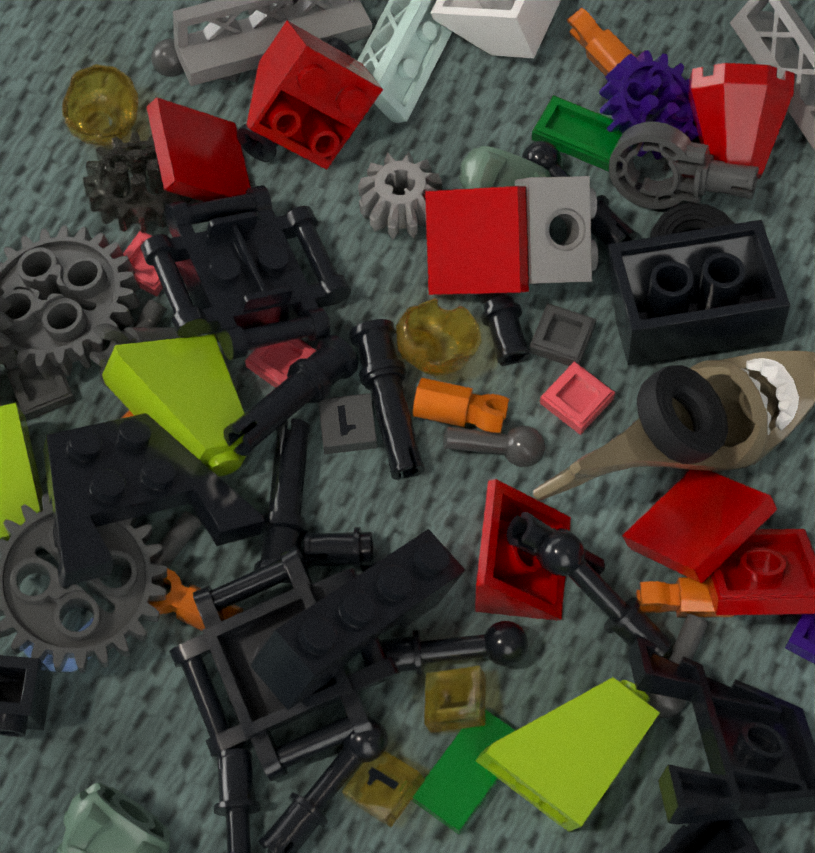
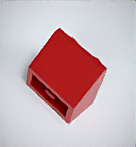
[246,20,383,170]

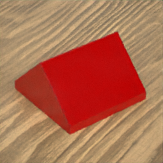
[475,479,571,621]

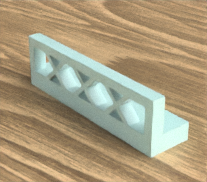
[357,0,452,123]

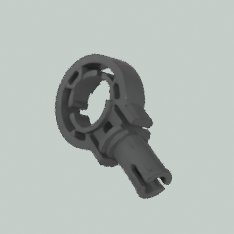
[609,122,759,209]

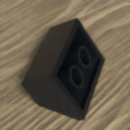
[607,219,790,365]

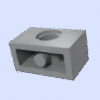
[515,176,598,284]

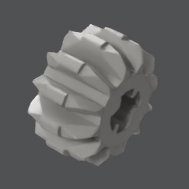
[358,151,442,240]

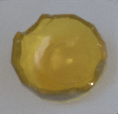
[62,64,139,146]
[396,298,482,376]

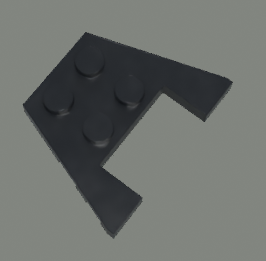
[43,413,265,587]
[628,638,815,825]

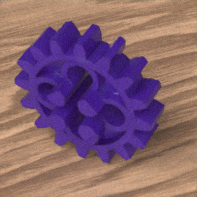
[599,50,698,160]

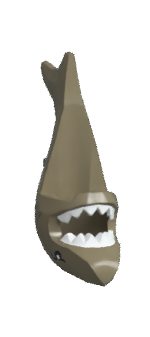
[533,351,815,500]

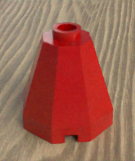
[688,63,795,179]

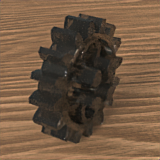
[83,132,193,233]

